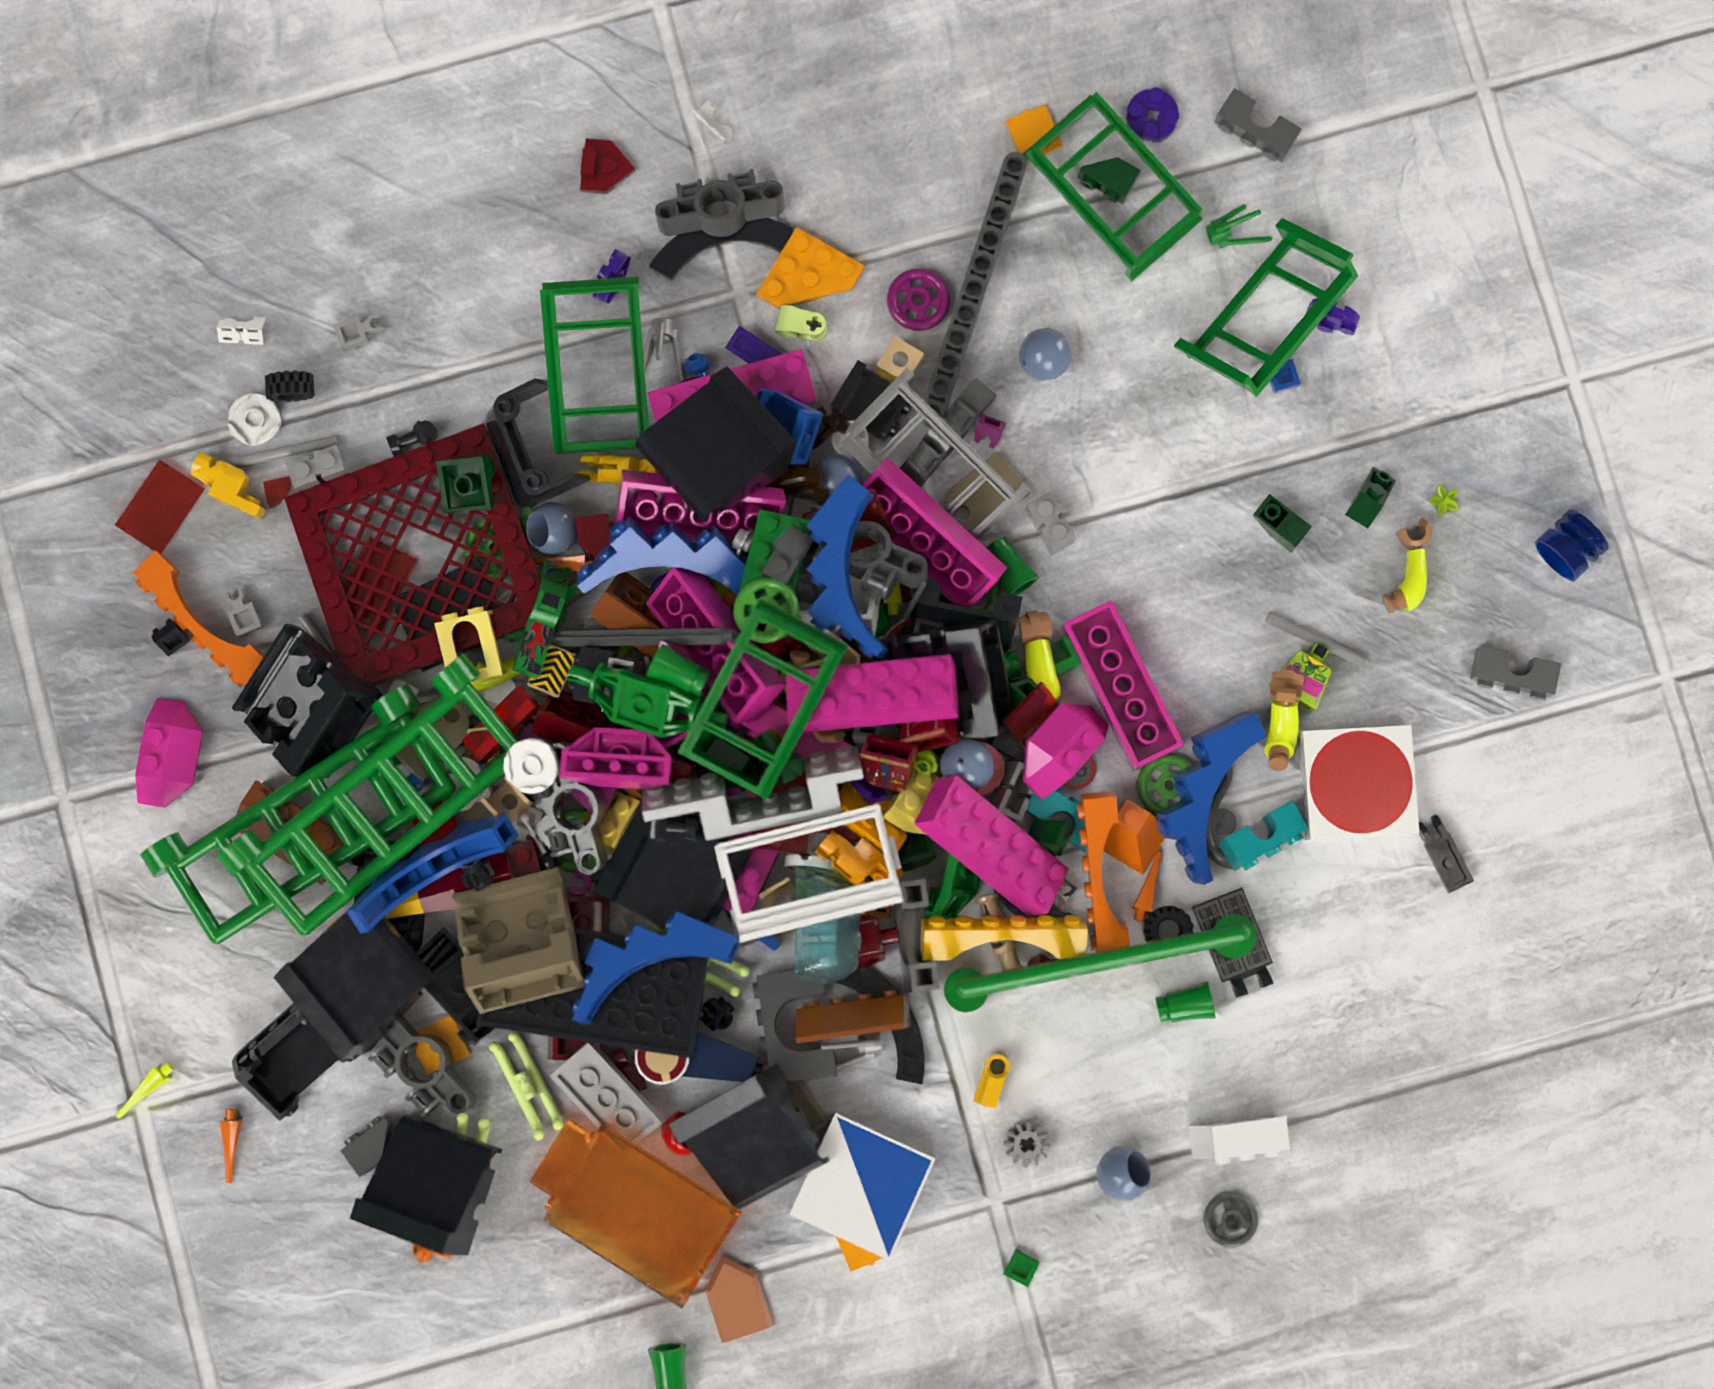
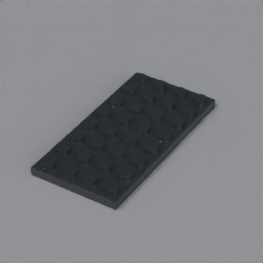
[476,928,709,1058]

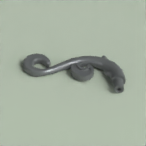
[1206,766,1240,870]

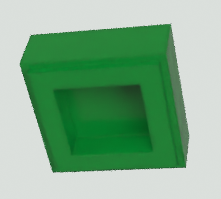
[1003,1249,1040,1287]

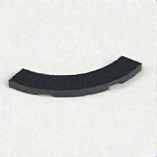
[649,218,794,281]
[833,955,925,1085]

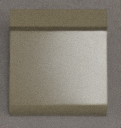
[452,867,585,1014]

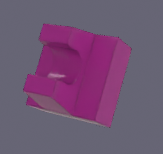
[974,414,1006,449]

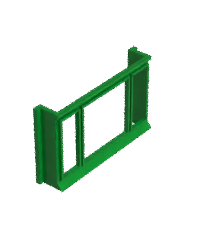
[1023,92,1203,282]
[1174,218,1359,397]
[540,276,649,454]
[678,598,849,801]

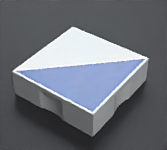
[789,1112,935,1261]

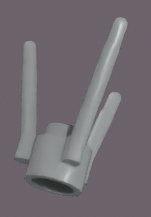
[643,318,685,382]
[821,1032,882,1069]

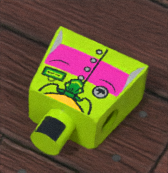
[1268,643,1332,712]

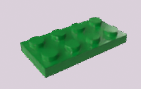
[733,510,812,616]

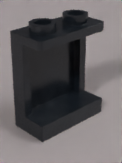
[830,360,912,442]

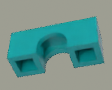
[1025,787,1086,853]
[1218,800,1309,871]

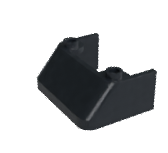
[486,378,591,507]

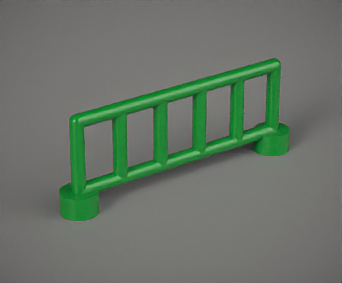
[216,654,519,936]
[140,684,456,944]
[944,914,1257,1013]

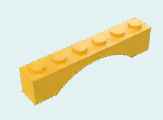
[920,915,1088,961]

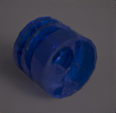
[1534,509,1609,582]

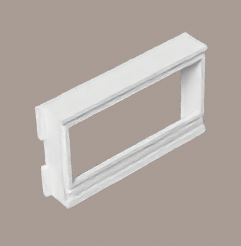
[714,804,904,942]

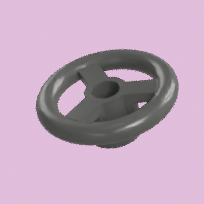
[1203,1192,1258,1247]

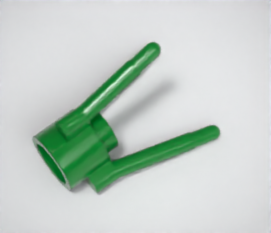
[1205,204,1272,248]

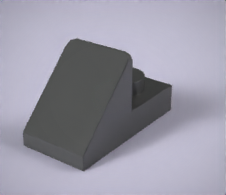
[762,526,814,585]

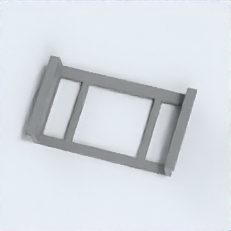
[840,368,1030,540]

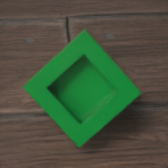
[1051,635,1081,677]

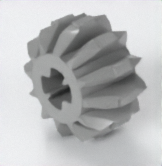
[1003,1120,1050,1168]

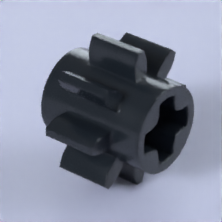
[460,859,495,891]
[700,996,735,1032]

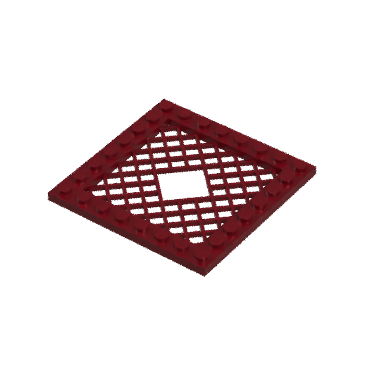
[284,423,541,685]

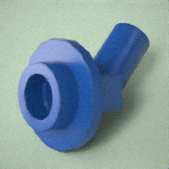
[684,353,710,378]

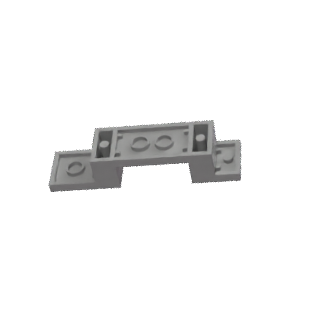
[642,746,863,841]

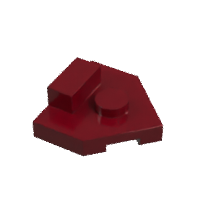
[580,138,636,194]

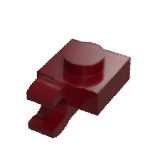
[612,1048,648,1092]

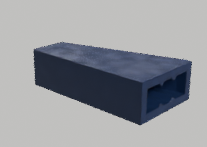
[682,1031,762,1082]

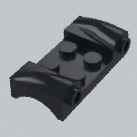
[416,927,495,1046]

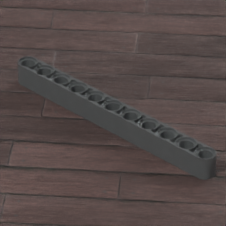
[922,152,1027,428]

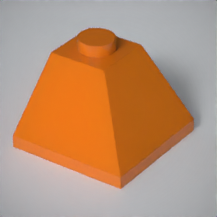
[1103,799,1165,875]

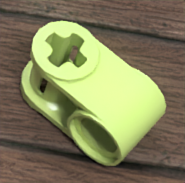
[775,305,827,342]

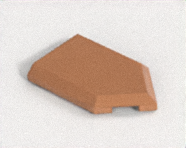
[705,1255,774,1343]

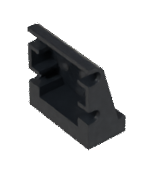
[635,366,797,523]
[879,618,1016,739]
[232,624,383,778]
[593,800,753,929]
[273,912,437,1060]
[668,1064,830,1210]
[349,1115,502,1255]

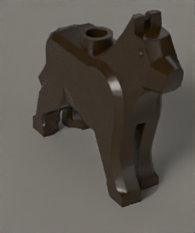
[756,406,848,503]

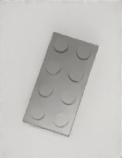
[550,1042,664,1155]

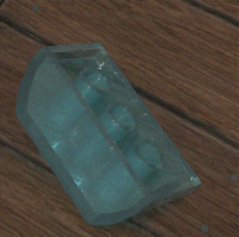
[794,867,861,985]

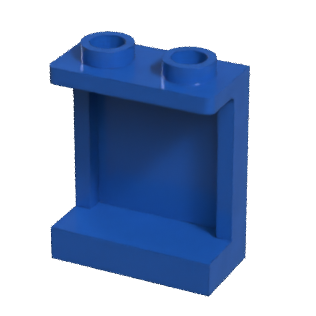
[756,389,823,464]

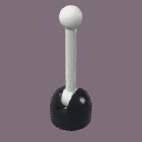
[519,812,563,871]

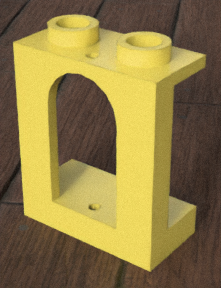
[434,606,507,681]

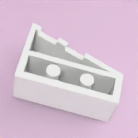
[1188,1116,1290,1164]

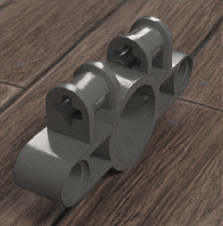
[655,169,786,237]
[900,378,997,488]
[805,512,927,600]
[535,741,608,874]
[368,1016,476,1118]

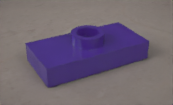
[725,326,782,364]

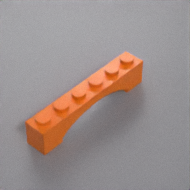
[133,550,264,687]
[1077,791,1130,953]

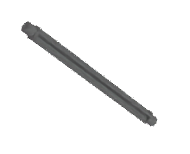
[550,628,738,647]

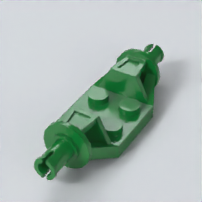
[567,663,728,738]
[924,790,980,919]

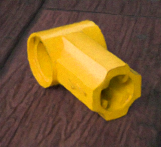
[973,1052,1010,1109]

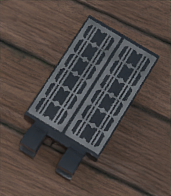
[1191,887,1274,998]

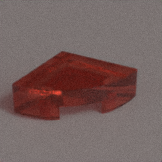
[263,476,291,509]

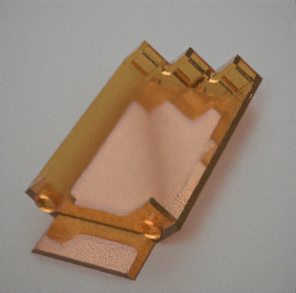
[529,1118,742,1309]

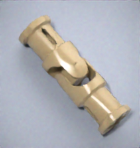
[975,892,1024,971]

